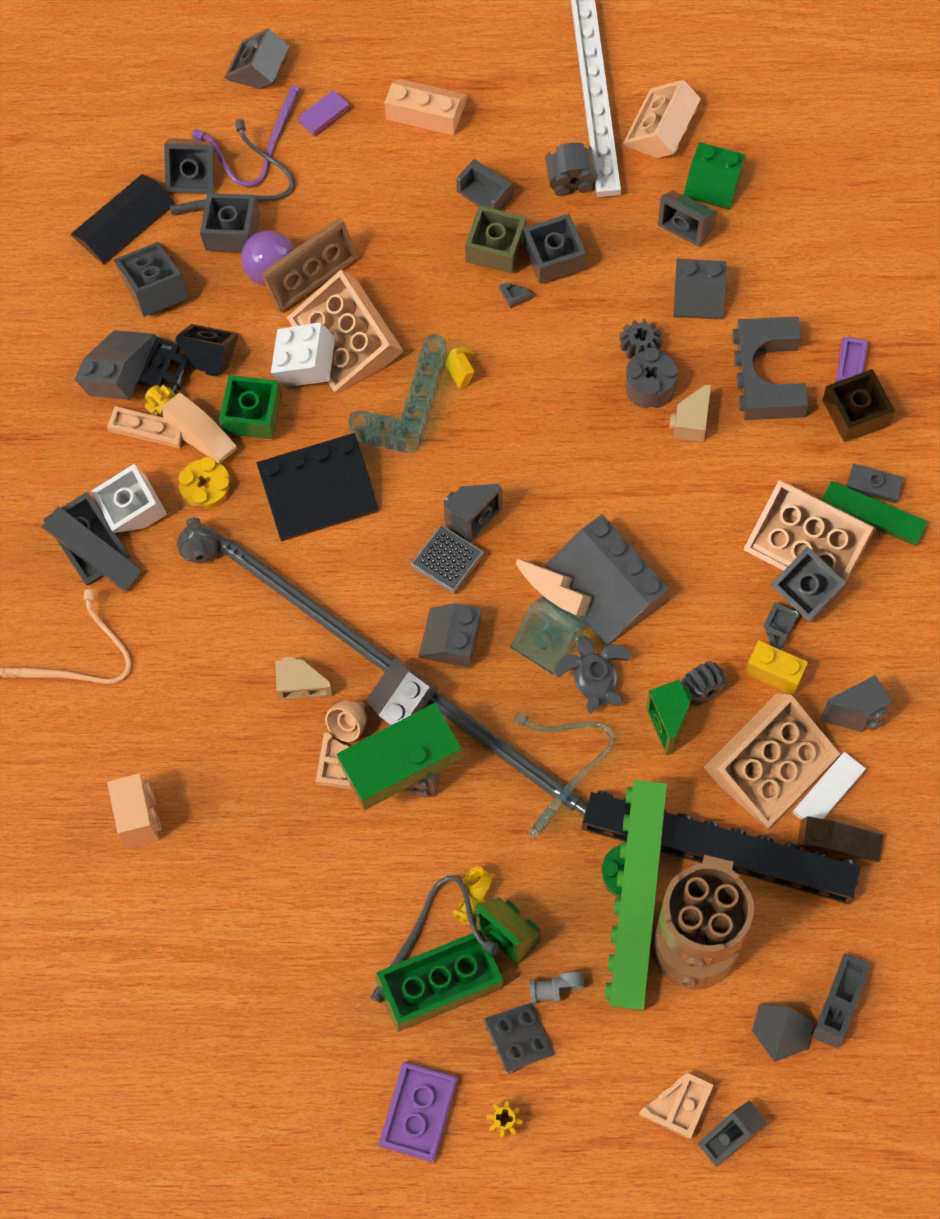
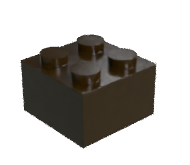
[822,369,895,442]

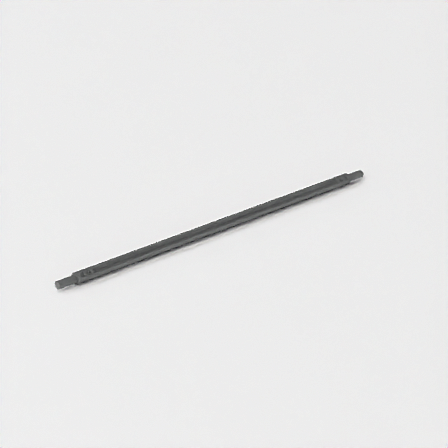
[209,526,587,816]

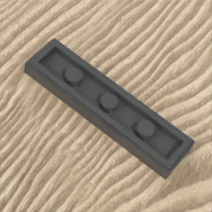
[41,506,142,592]

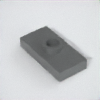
[847,464,903,503]

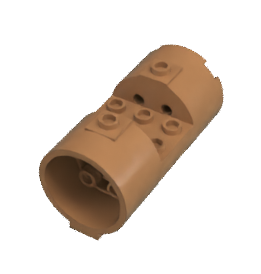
[653,855,754,989]

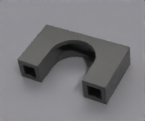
[732,316,808,420]

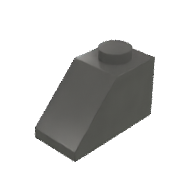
[698,1101,768,1167]

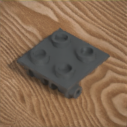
[484,1003,555,1074]

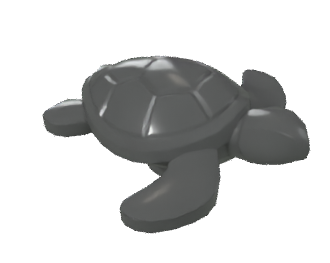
[555,635,631,713]

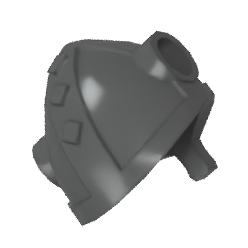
[177,517,220,563]

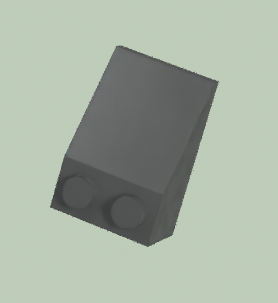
[114,242,189,317]
[74,330,157,400]
[43,491,130,585]

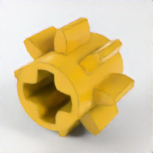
[144,385,176,416]
[487,1101,522,1139]

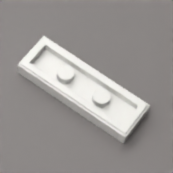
[793,752,866,820]

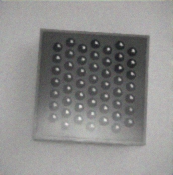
[411,525,484,594]

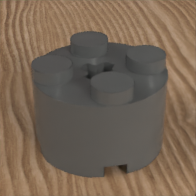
[545,143,598,196]
[625,348,678,408]

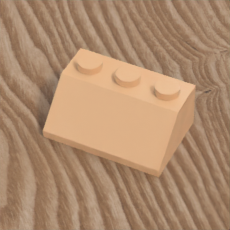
[384,79,468,136]
[623,79,701,158]

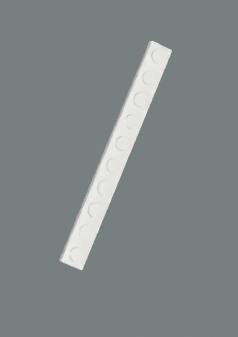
[571,0,621,197]

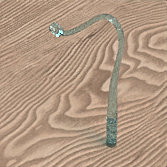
[514,712,615,839]

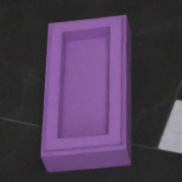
[298,90,350,136]
[835,336,868,383]

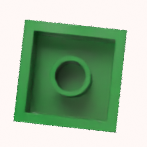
[219,375,282,440]

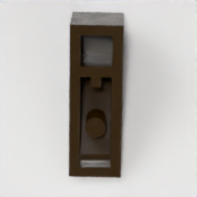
[797,816,883,862]

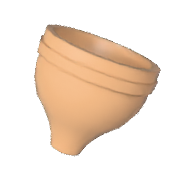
[325,700,367,742]

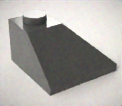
[164,138,214,193]

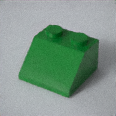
[684,142,746,210]
[646,679,692,756]

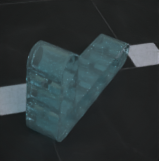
[348,334,447,453]

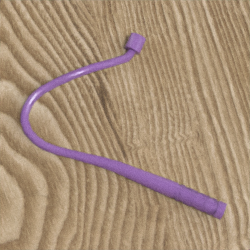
[192,86,300,187]

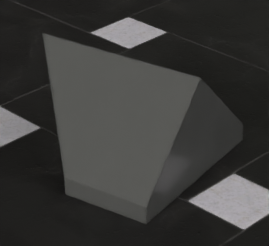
[751,1004,815,1062]

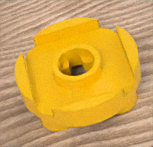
[178,457,231,509]

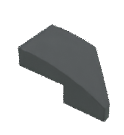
[764,602,799,650]

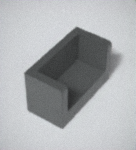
[456,159,513,210]

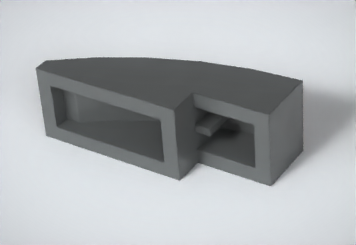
[812,953,871,1049]

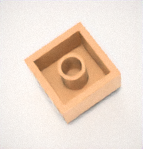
[107,774,162,848]

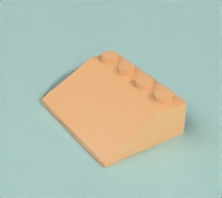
[287,270,403,393]
[743,480,876,582]
[704,694,840,829]

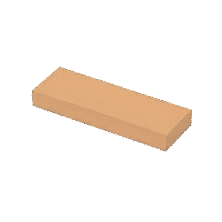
[107,406,183,448]

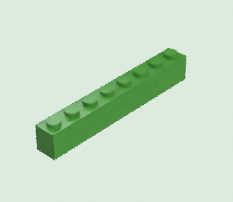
[605,780,667,1011]

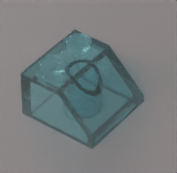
[510,596,587,675]

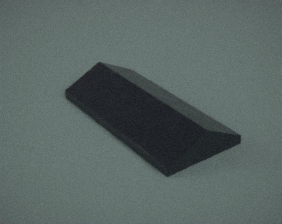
[71,174,175,265]

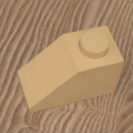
[669,385,711,442]
[275,657,332,700]

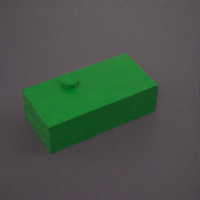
[337,703,463,810]
[376,930,503,1032]

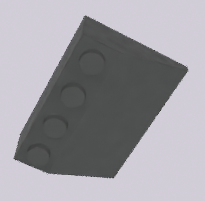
[544,514,670,646]

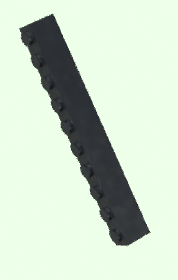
[582,791,861,905]

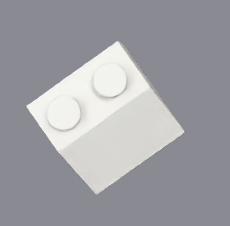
[91,464,167,533]

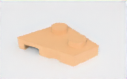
[316,732,353,789]
[639,1073,713,1140]

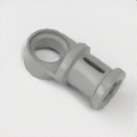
[529,972,585,1005]

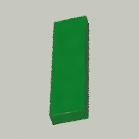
[822,481,927,546]

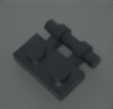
[138,337,193,394]

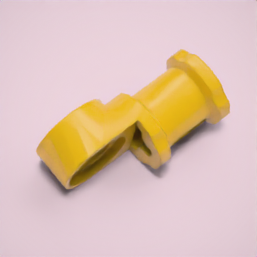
[452,866,492,926]

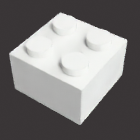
[271,322,335,387]

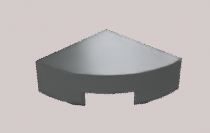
[499,283,532,309]

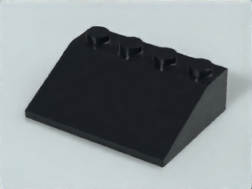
[256,433,379,542]

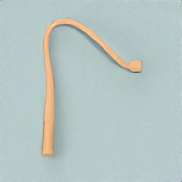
[0,589,131,684]

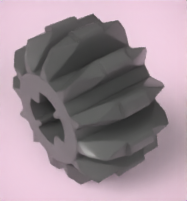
[619,318,662,359]
[681,661,727,705]

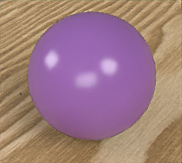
[241,230,295,286]

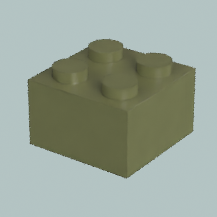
[465,205,526,273]

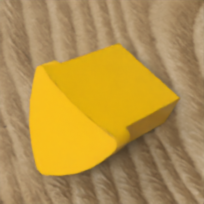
[445,347,475,389]

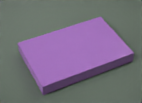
[378,1061,458,1163]

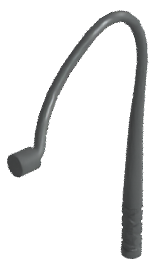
[170,119,294,215]
[370,876,499,1003]

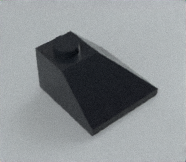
[175,324,239,376]

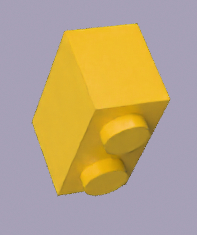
[745,640,808,696]

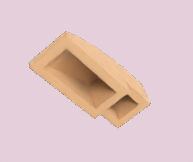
[162,393,237,464]
[516,559,592,616]

